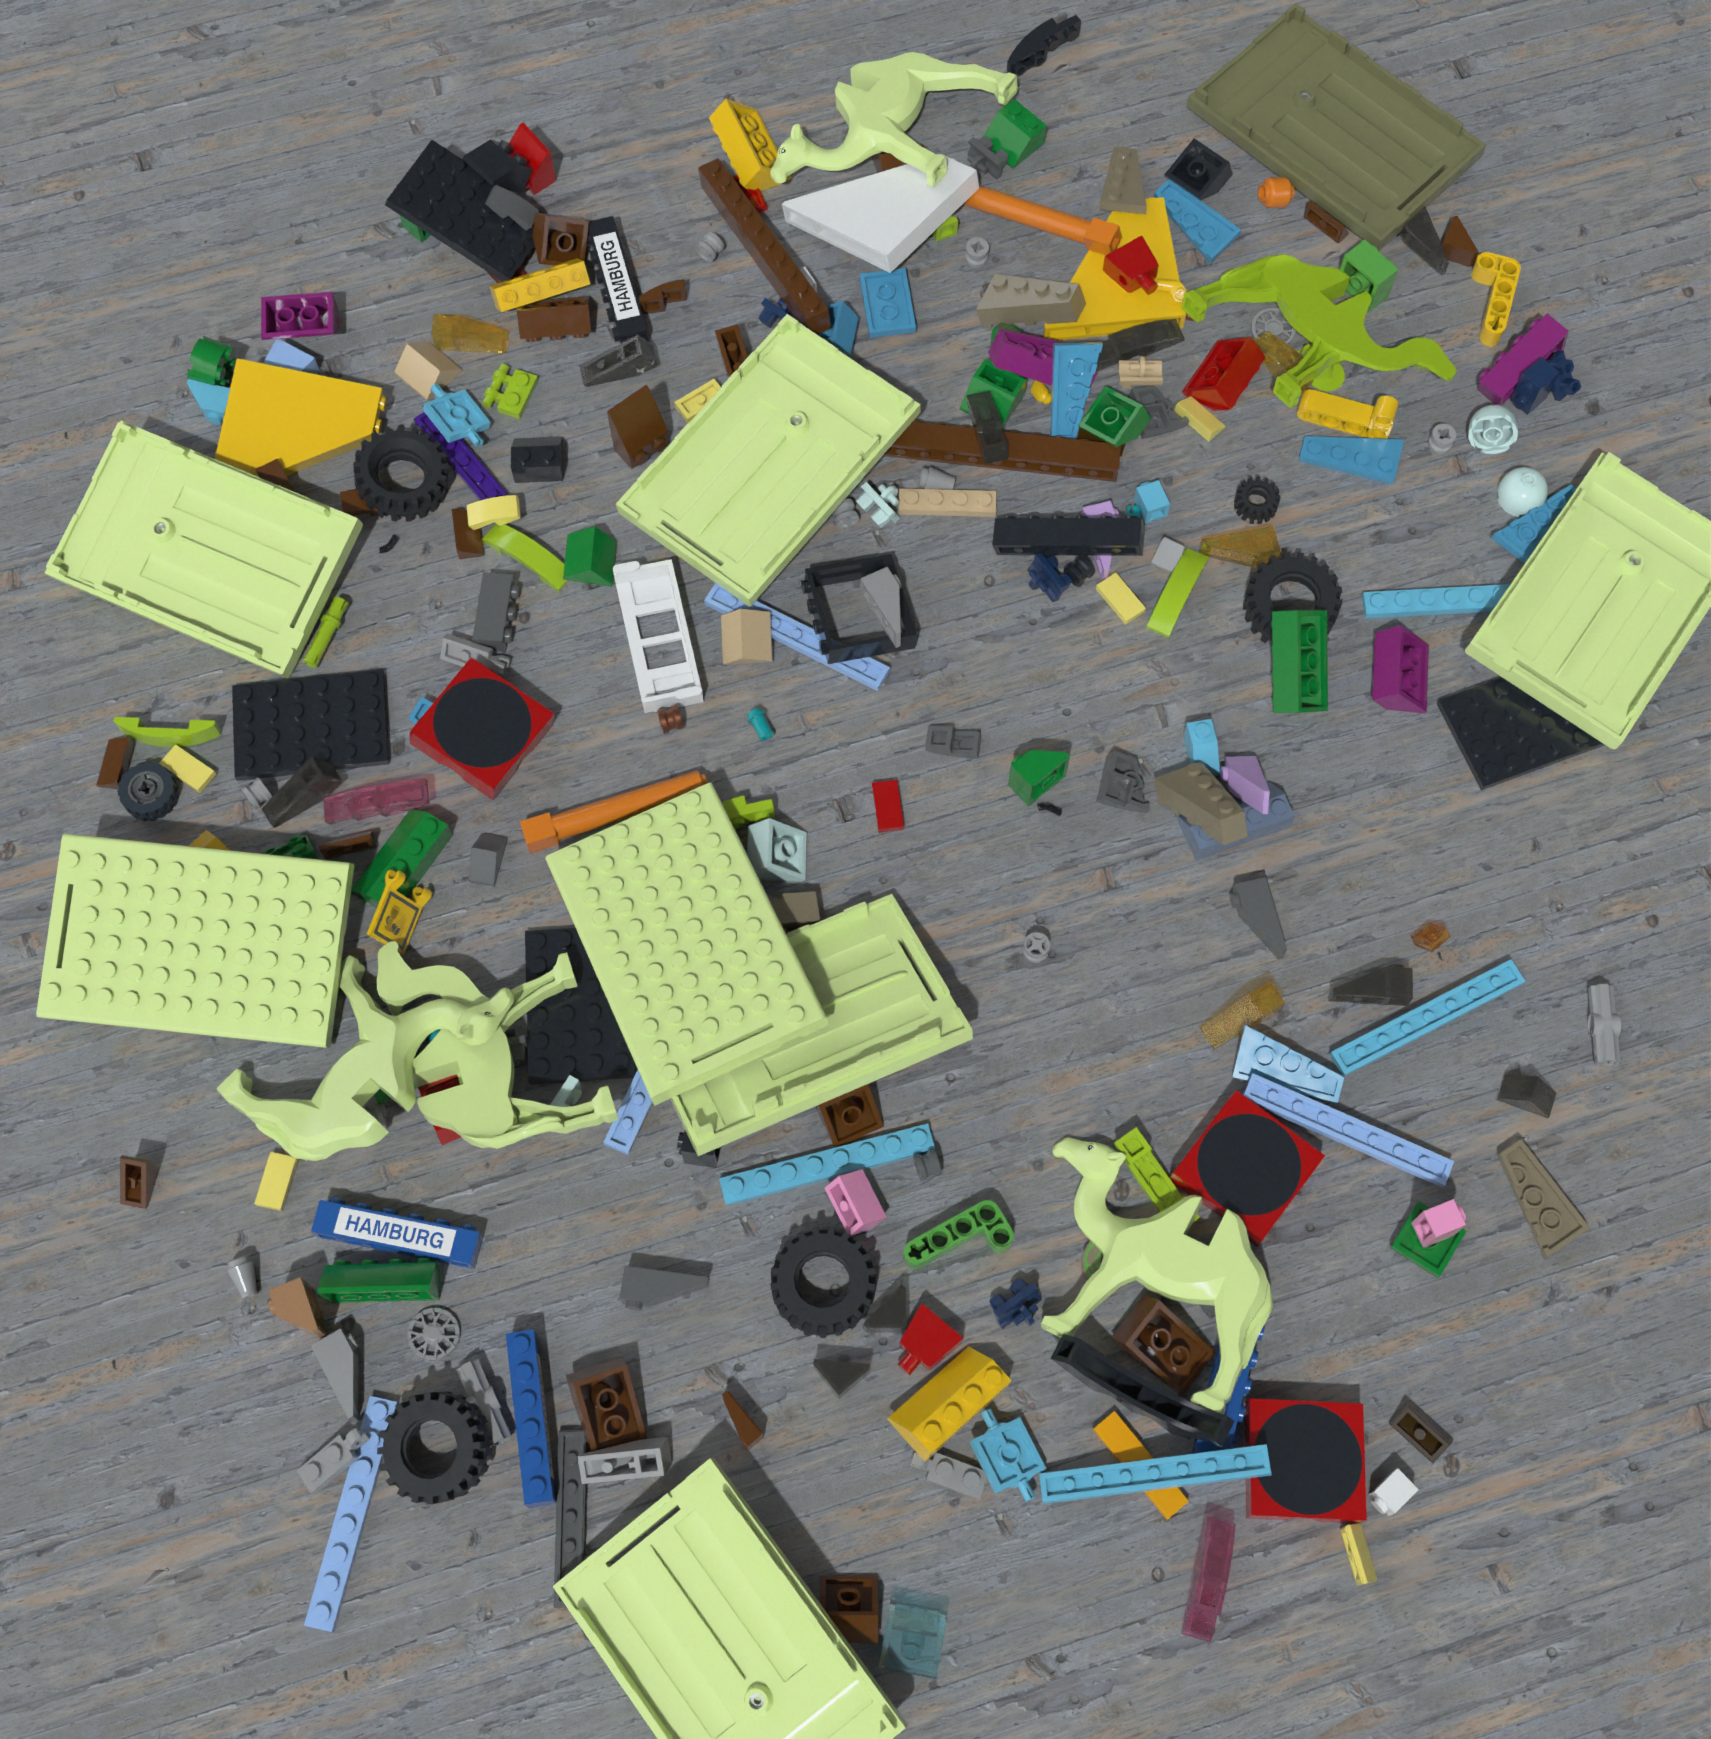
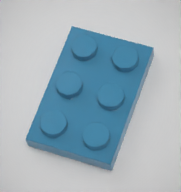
[859,268,916,338]

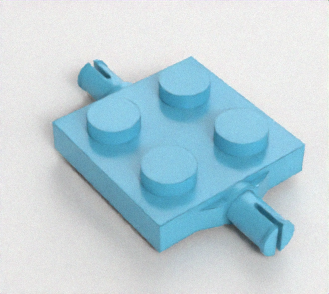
[423,383,491,447]
[969,1409,1046,1502]

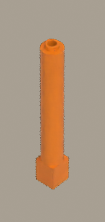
[962,185,1122,255]
[520,770,707,853]

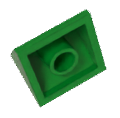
[563,526,616,587]

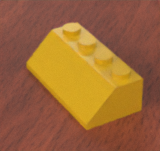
[709,98,792,191]
[887,1346,1012,1462]

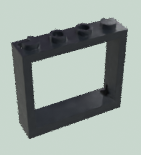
[801,554,917,664]

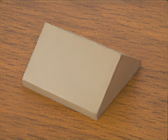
[394,342,462,401]
[721,609,773,665]

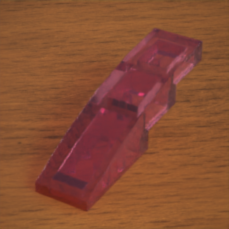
[323,779,430,825]

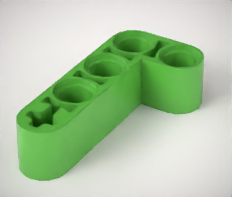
[903,1200,1014,1269]

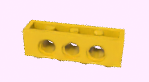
[489,258,590,312]

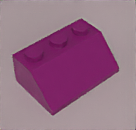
[261,292,339,340]
[1372,625,1429,713]

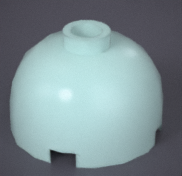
[1468,405,1518,454]
[1497,467,1548,517]

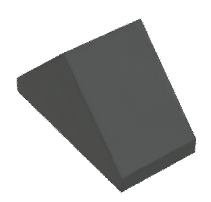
[469,833,507,887]

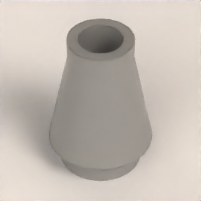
[918,466,955,490]
[227,1256,258,1299]

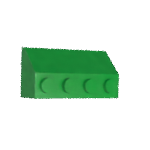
[1271,610,1328,713]
[351,809,453,908]
[317,1258,441,1304]

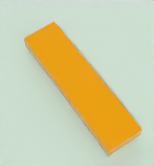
[1093,1411,1189,1521]

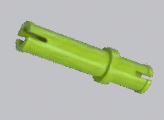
[302,596,349,669]

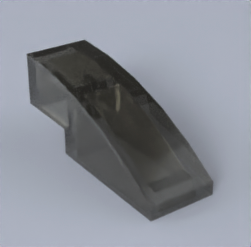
[966,391,1008,464]

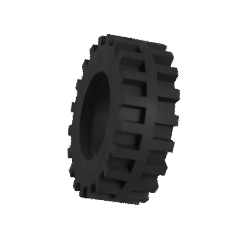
[353,425,448,522]
[1243,552,1343,643]
[770,1227,876,1338]
[377,1391,493,1505]

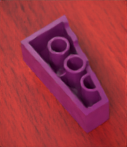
[1478,313,1569,406]
[988,328,1097,387]

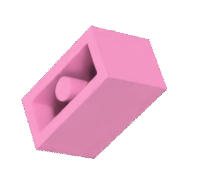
[825,1169,887,1236]
[1411,1199,1466,1248]

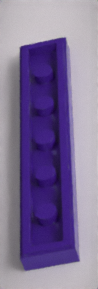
[413,412,508,500]

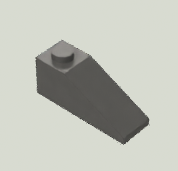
[1230,877,1287,959]
[619,1266,708,1310]

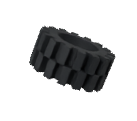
[1234,476,1281,524]

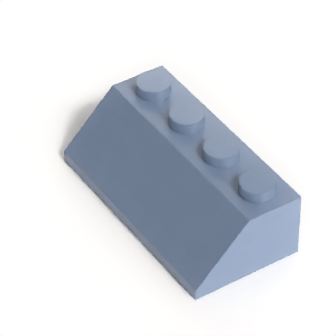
[1176,782,1295,861]

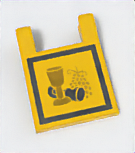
[367,870,432,955]

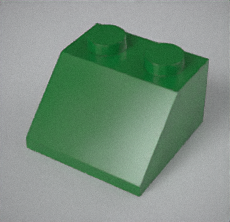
[983,98,1047,169]
[1078,386,1151,447]
[1008,750,1070,807]

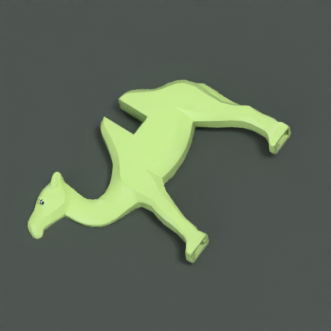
[771,52,1018,187]
[377,941,619,1149]
[217,955,514,1161]
[1040,1137,1273,1414]

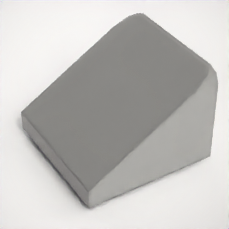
[1151,537,1185,574]

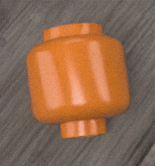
[1258,177,1295,208]

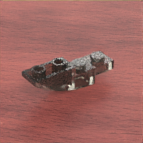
[1096,319,1185,372]

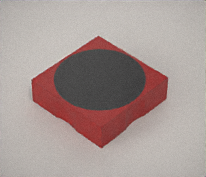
[409,657,554,800]
[1170,1090,1325,1247]
[1244,1398,1367,1524]

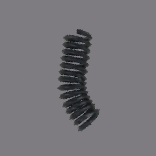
[379,534,399,554]
[1037,803,1062,816]

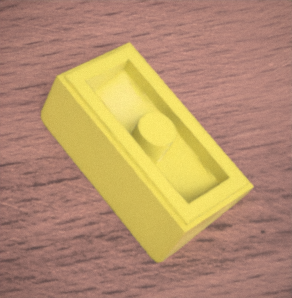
[1174,396,1226,442]
[1340,1523,1377,1586]

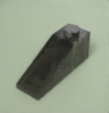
[1396,206,1449,275]
[579,334,658,387]
[262,756,342,828]
[1328,964,1413,1006]

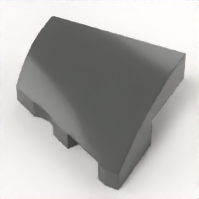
[1128,386,1189,439]
[1096,750,1149,813]

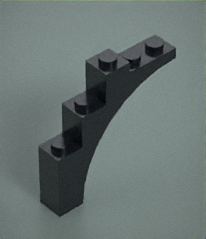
[1050,1334,1235,1447]

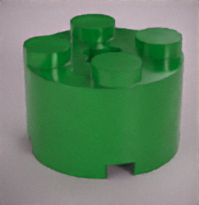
[187,336,237,388]

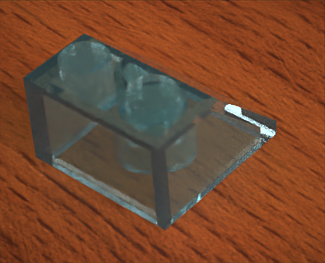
[879,1599,948,1679]

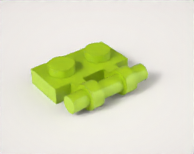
[482,364,539,419]

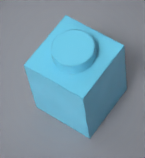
[1134,480,1170,524]

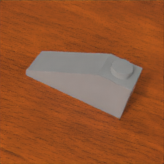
[861,567,901,648]
[311,1328,359,1423]
[577,1437,672,1484]

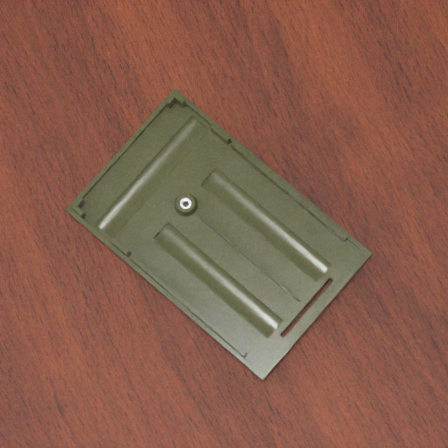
[1187,3,1486,251]

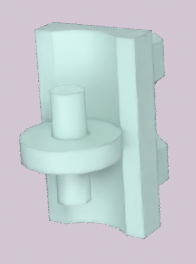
[856,482,900,528]

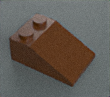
[607,385,670,469]
[1111,1295,1216,1396]
[566,1357,647,1452]

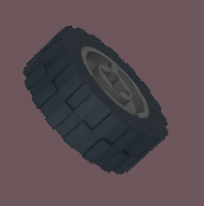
[117,762,179,821]

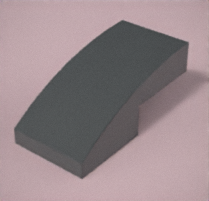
[485,185,539,230]
[925,726,981,759]

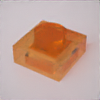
[1411,922,1450,952]

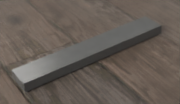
[554,1430,587,1608]

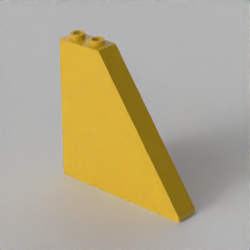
[1043,197,1186,341]
[215,358,387,477]

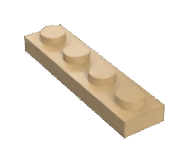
[899,488,996,517]

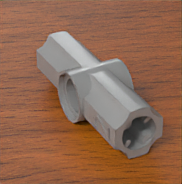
[1587,984,1621,1067]
[456,1359,512,1448]

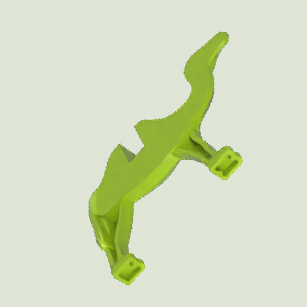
[1182,254,1457,408]

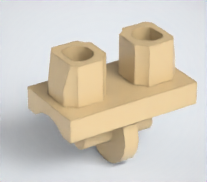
[1118,356,1163,388]

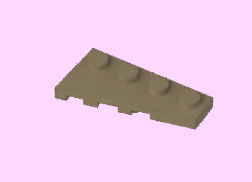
[1100,147,1147,214]
[1497,1139,1590,1260]

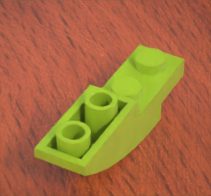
[722,795,775,829]

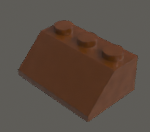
[517,296,592,342]

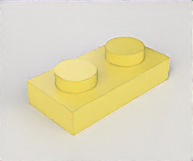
[674,379,721,424]

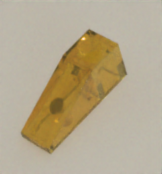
[431,314,509,353]
[1254,331,1314,393]
[1199,526,1281,568]
[1200,981,1285,1050]

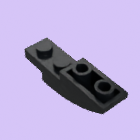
[1006,15,1081,76]

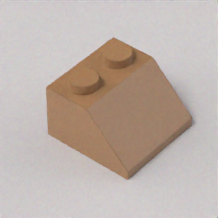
[267,1277,328,1339]

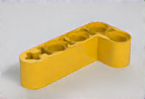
[1471,252,1521,347]
[1297,389,1399,439]

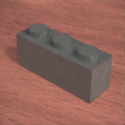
[472,572,519,652]

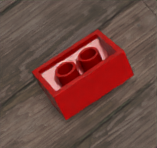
[1182,337,1266,411]

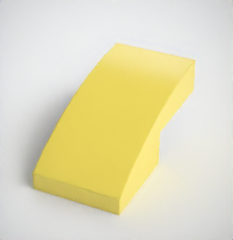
[467,495,521,530]

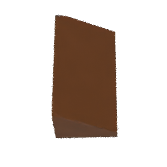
[1303,201,1349,244]
[452,509,484,560]
[96,737,134,790]
[319,830,376,859]

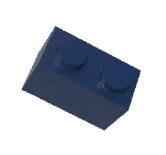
[1510,357,1560,415]

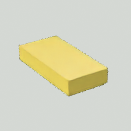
[1096,572,1146,625]
[159,744,216,793]
[254,1152,298,1211]

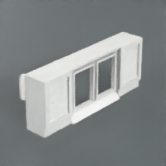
[613,559,703,713]

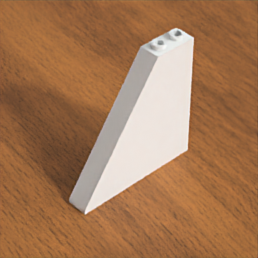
[782,154,979,273]

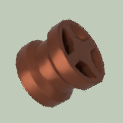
[657,705,683,734]

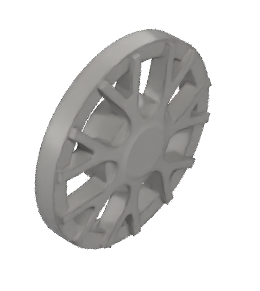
[1251,307,1296,350]
[407,1308,460,1361]

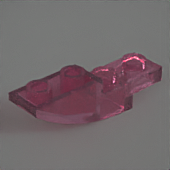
[1181,1516,1236,1642]

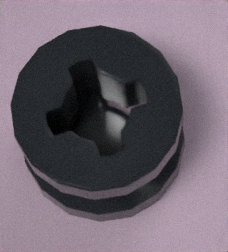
[1064,556,1095,587]

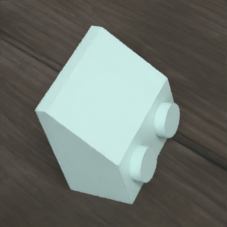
[747,818,807,881]

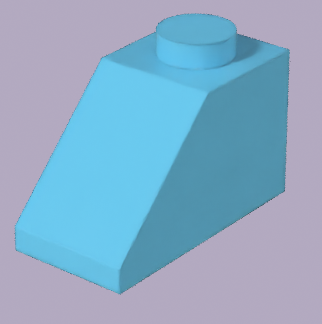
[187,379,230,425]
[1183,719,1220,777]

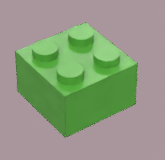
[1340,239,1399,312]

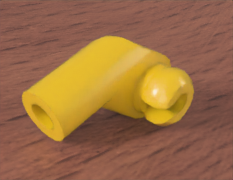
[1156,279,1187,302]
[1030,380,1052,405]

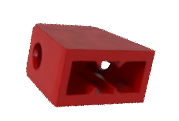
[1103,235,1159,295]
[897,1304,963,1376]

